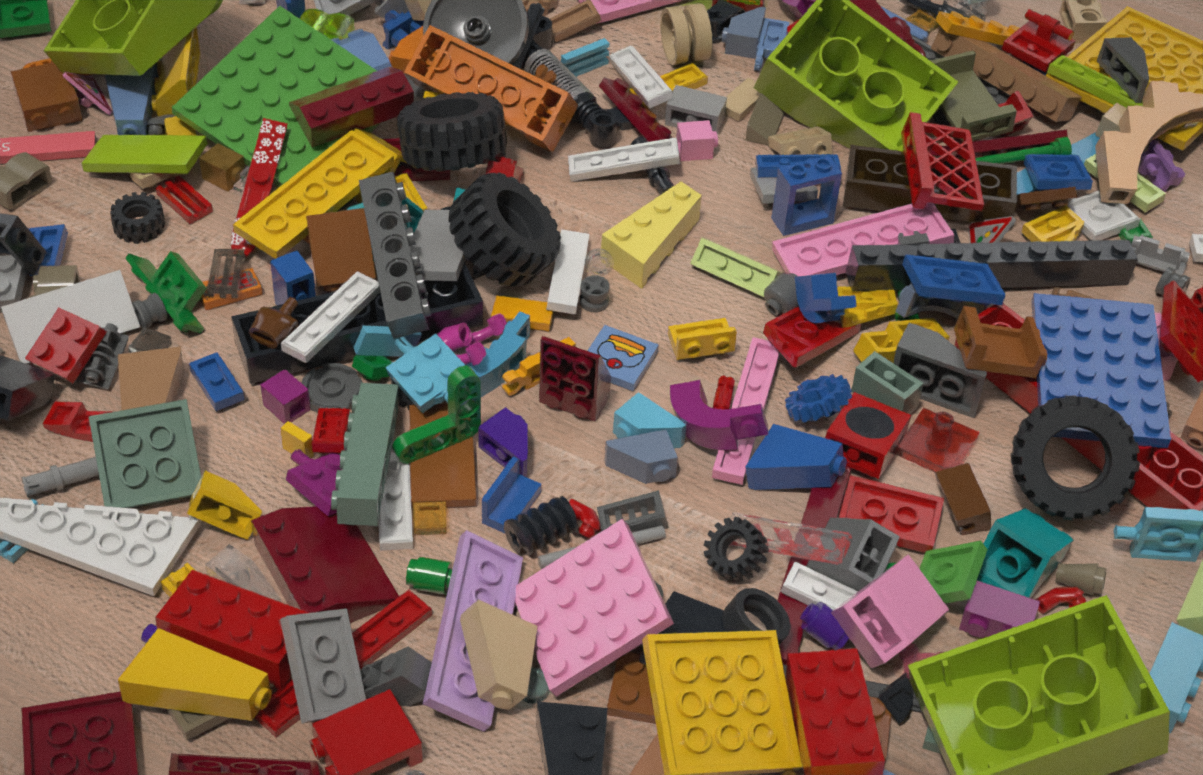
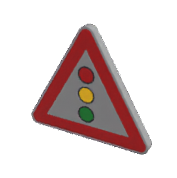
[969,216,1016,243]

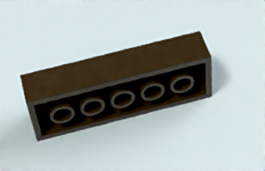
[843,145,1017,223]

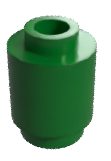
[406,557,452,595]

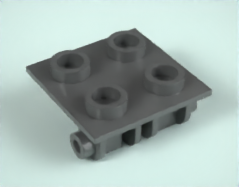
[55,323,129,390]

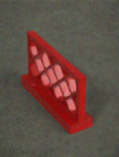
[901,112,984,211]

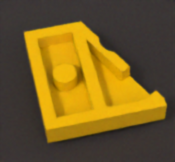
[1021,206,1085,242]
[837,286,898,328]

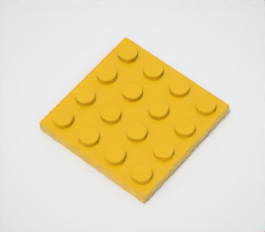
[642,630,802,775]

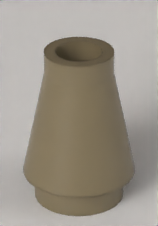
[1056,563,1107,596]

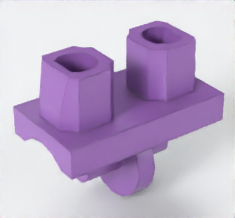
[1138,140,1185,192]

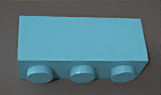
[1149,622,1203,733]

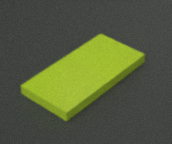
[81,135,208,174]

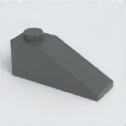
[1097,37,1149,103]

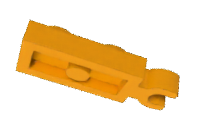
[502,337,576,396]

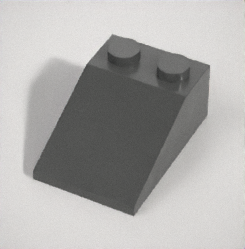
[893,322,987,418]

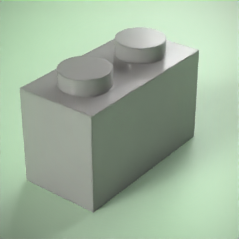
[665,85,727,134]

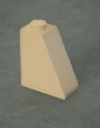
[460,599,537,710]

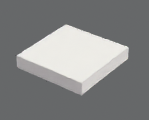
[1060,190,1140,241]

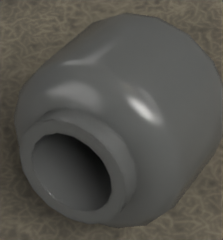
[764,273,799,316]

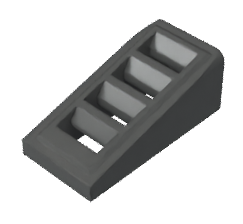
[597,490,669,533]

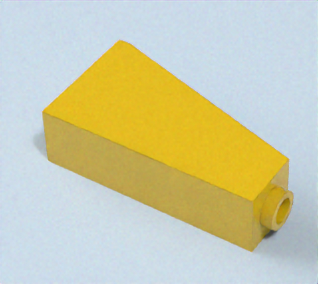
[118,628,272,721]

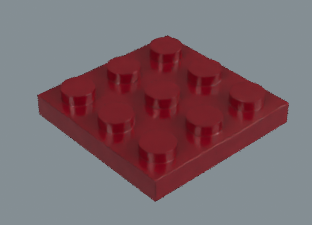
[21,691,139,775]

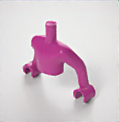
[438,313,507,365]

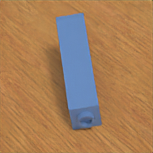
[104,62,159,135]

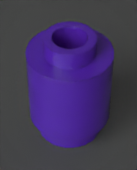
[800,601,849,650]

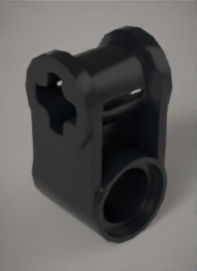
[706,0,745,43]

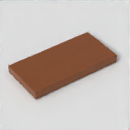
[409,403,476,509]

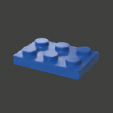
[902,255,1006,306]

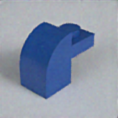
[795,273,856,323]

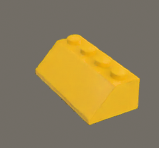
[152,26,201,116]

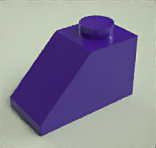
[478,407,528,477]

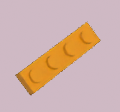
[935,11,1019,45]

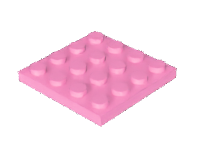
[515,519,674,697]

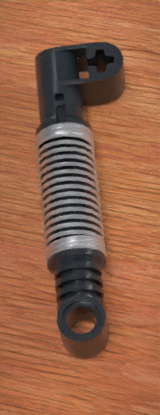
[522,16,617,147]

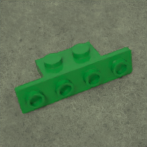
[125,251,207,333]

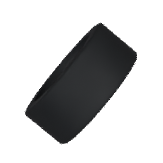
[722,588,791,645]

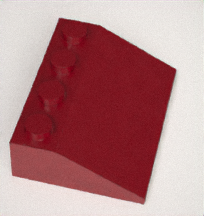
[251,506,399,623]

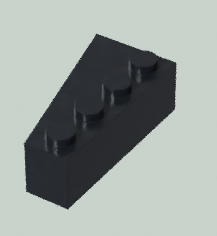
[536,701,608,775]

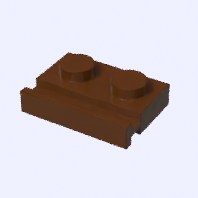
[1015,187,1077,211]

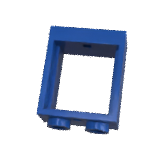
[771,155,842,236]

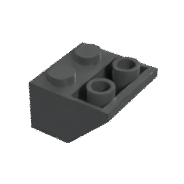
[806,517,900,591]

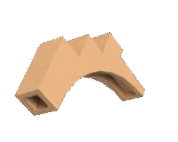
[1095,81,1203,204]

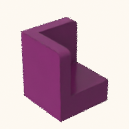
[260,370,311,424]

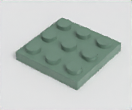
[89,399,201,508]

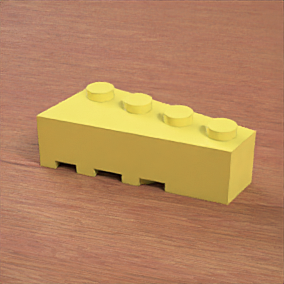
[601,182,702,289]

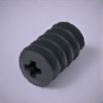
[504,496,578,555]

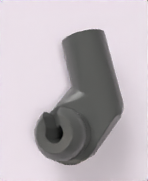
[147,114,175,135]

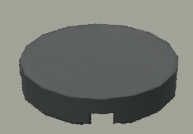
[302,363,362,413]

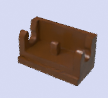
[935,462,991,535]

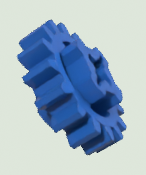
[785,374,852,422]

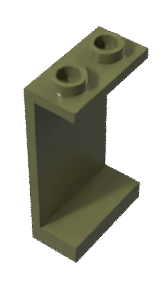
[930,50,1017,142]

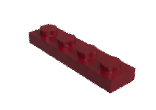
[599,77,673,142]

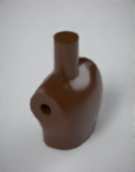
[249,297,298,348]

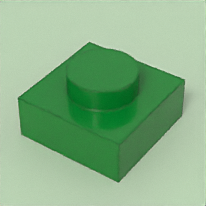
[352,355,393,381]

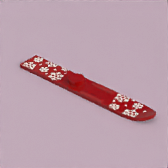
[231,118,288,259]

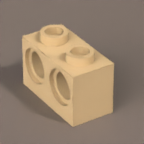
[1059,0,1107,43]

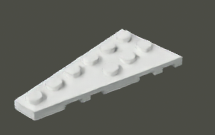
[0,498,202,596]

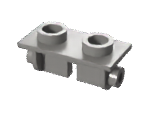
[1131,235,1190,276]

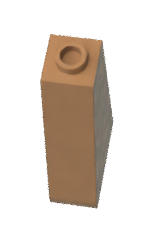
[118,347,184,410]

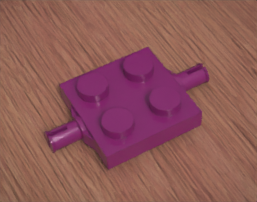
[285,449,340,516]

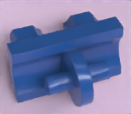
[382,10,424,49]

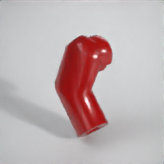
[569,498,601,539]
[1035,587,1087,614]

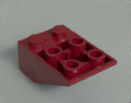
[539,336,611,422]

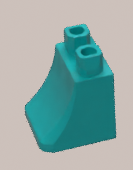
[977,508,1074,598]

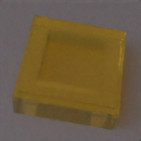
[905,10,938,34]
[413,502,447,535]

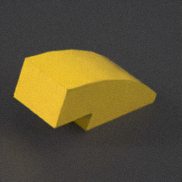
[853,318,950,363]

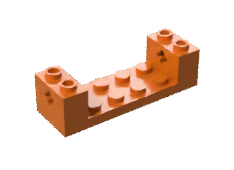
[404,25,578,153]

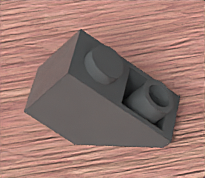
[360,646,432,707]

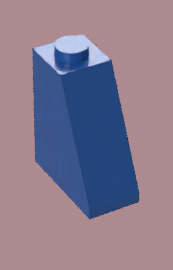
[745,424,847,490]

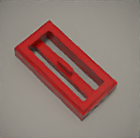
[156,176,213,224]

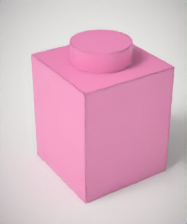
[676,120,718,161]

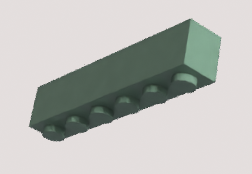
[331,383,399,526]

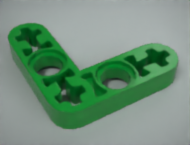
[392,365,481,464]

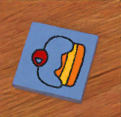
[587,325,659,391]

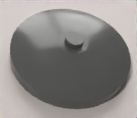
[423,0,529,65]

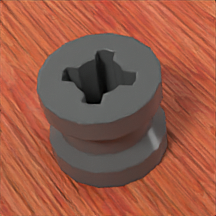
[1155,267,1191,295]
[580,275,610,312]
[132,293,168,330]

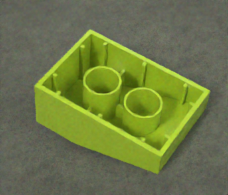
[43,0,223,76]
[753,0,958,151]
[908,595,1170,775]

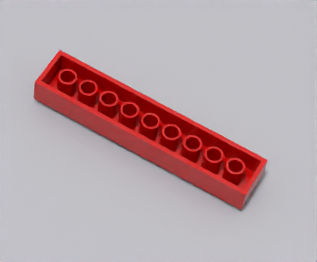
[954,303,1203,511]

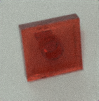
[896,407,980,472]

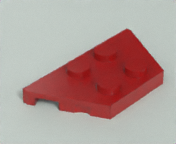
[763,307,862,368]

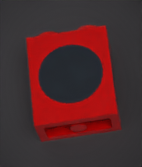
[825,392,911,479]

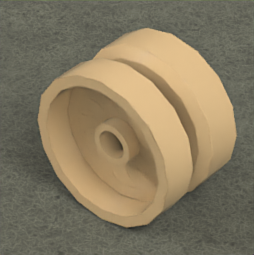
[660,3,712,65]

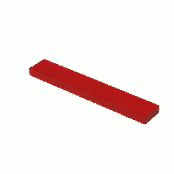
[254,589,432,738]

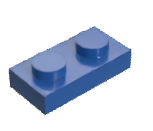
[189,352,244,411]

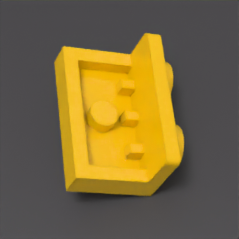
[668,318,737,360]

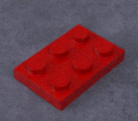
[839,475,944,553]

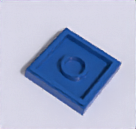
[1024,154,1093,190]

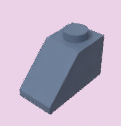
[722,7,766,59]
[604,429,678,484]

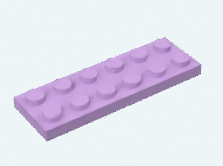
[423,530,523,731]

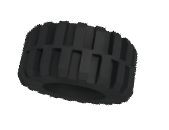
[397,92,507,171]
[448,173,561,287]
[1011,395,1140,521]

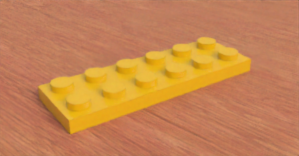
[233,130,394,259]

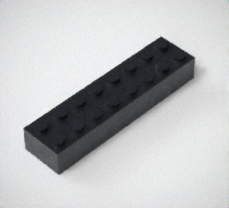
[231,262,483,384]

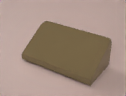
[745,93,785,146]

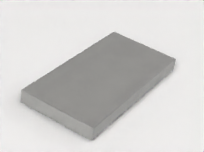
[411,210,466,281]

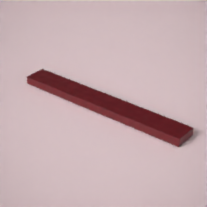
[777,466,852,665]

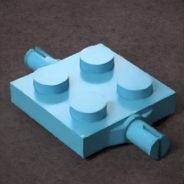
[386,334,465,413]
[1114,507,1203,562]

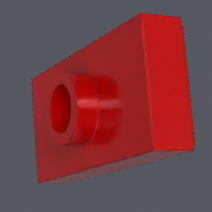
[312,408,350,453]

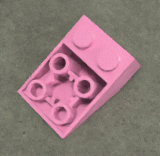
[831,554,949,668]

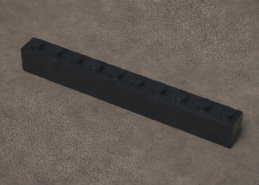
[846,240,1138,291]

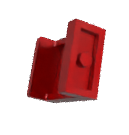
[309,689,423,775]

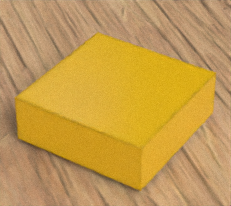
[280,421,314,458]

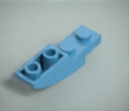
[462,311,530,403]

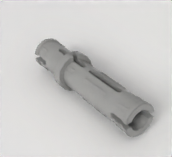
[21,457,99,497]

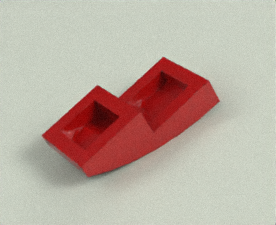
[42,401,112,442]

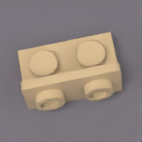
[768,126,832,155]

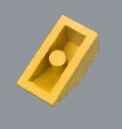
[187,470,262,540]

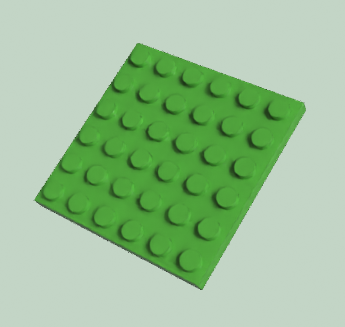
[172,6,380,187]

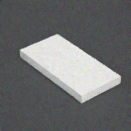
[1,270,140,364]

